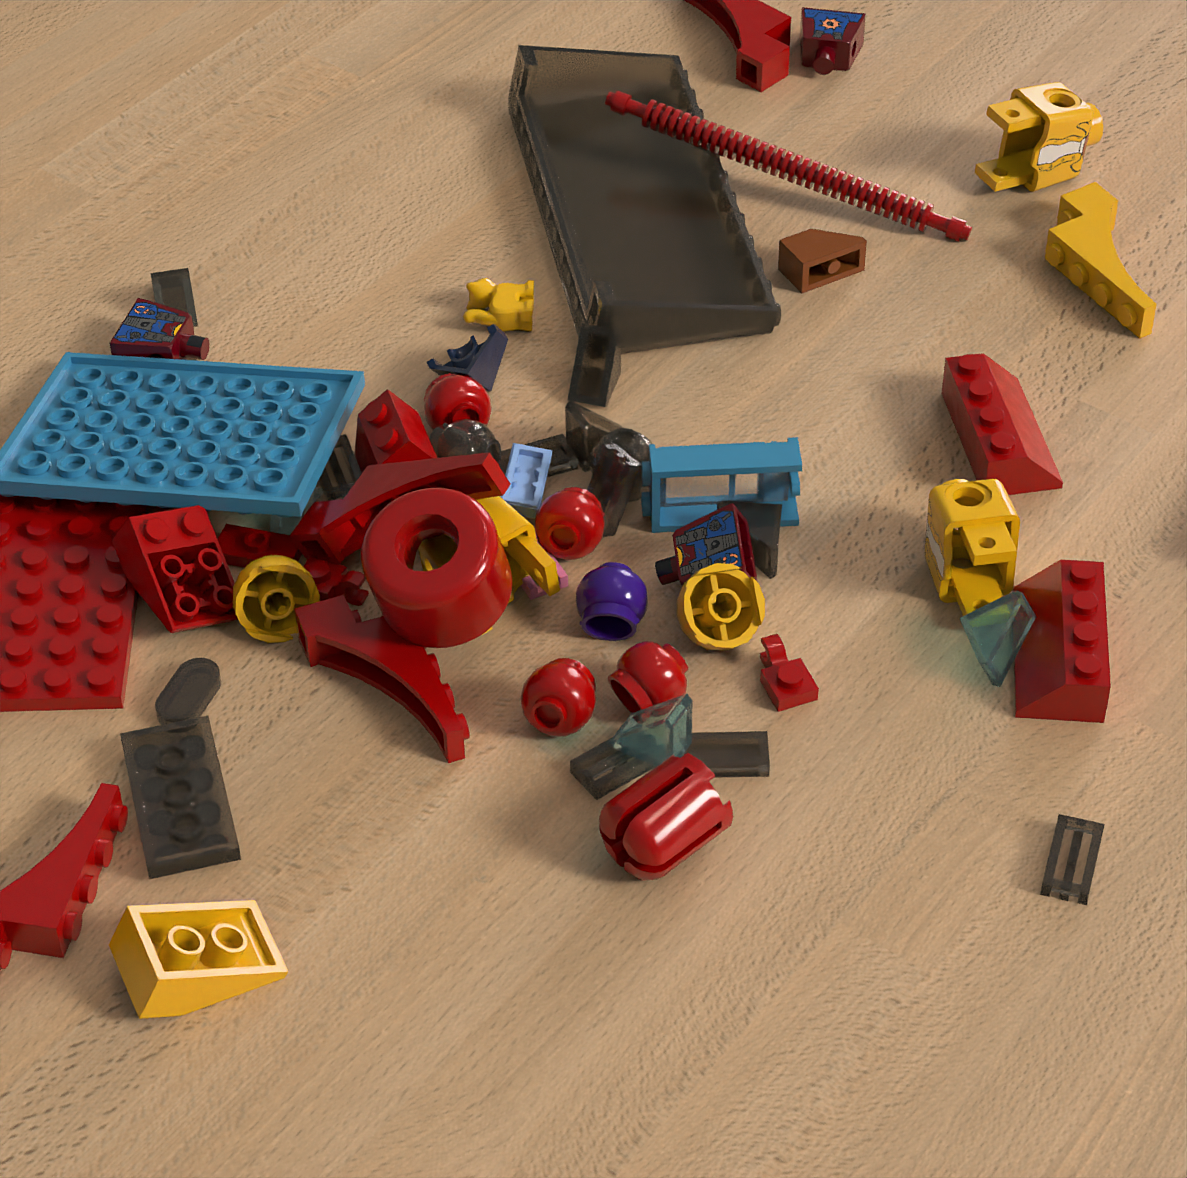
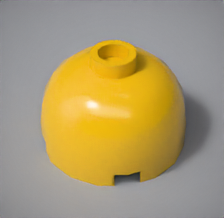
[233,555,320,643]
[677,563,765,650]

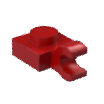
[303,557,369,606]
[760,634,819,712]

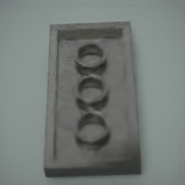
[120,715,241,879]

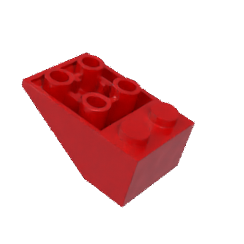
[112,505,238,633]

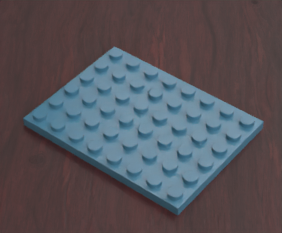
[0,352,365,518]

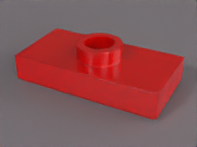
[218,523,302,568]

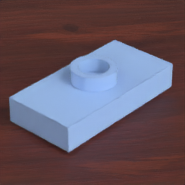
[500,443,553,519]

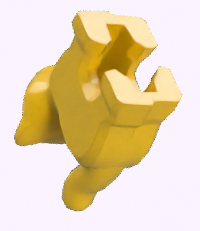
[463,278,534,332]

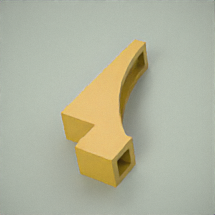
[1045,182,1157,339]

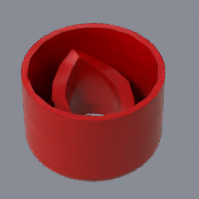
[361,488,512,648]

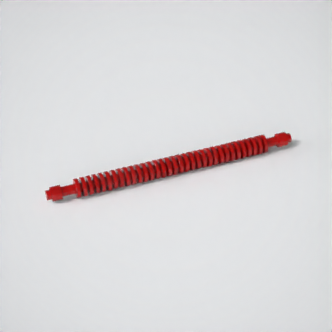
[605,91,972,241]

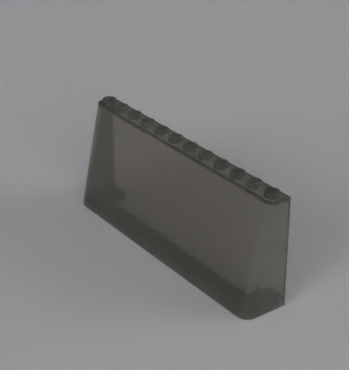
[508,45,781,358]

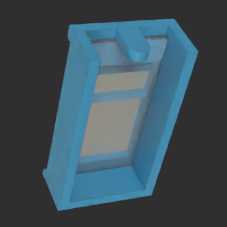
[641,437,802,533]

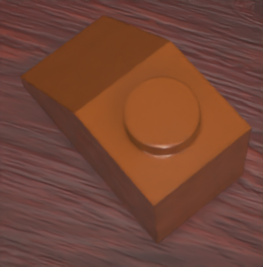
[778,228,867,294]

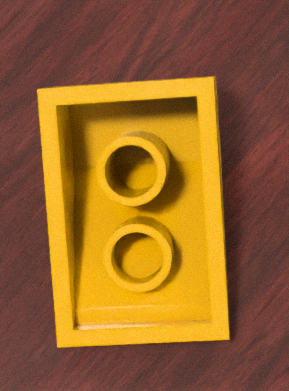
[109,900,288,1019]

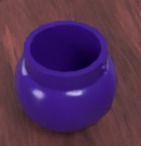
[576,562,648,641]

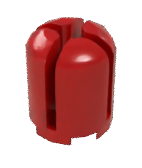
[599,753,734,880]

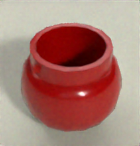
[424,373,492,442]
[534,487,605,560]
[608,641,689,721]
[520,658,596,737]

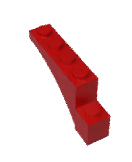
[684,0,791,92]
[290,452,511,564]
[294,595,470,763]
[0,783,128,970]

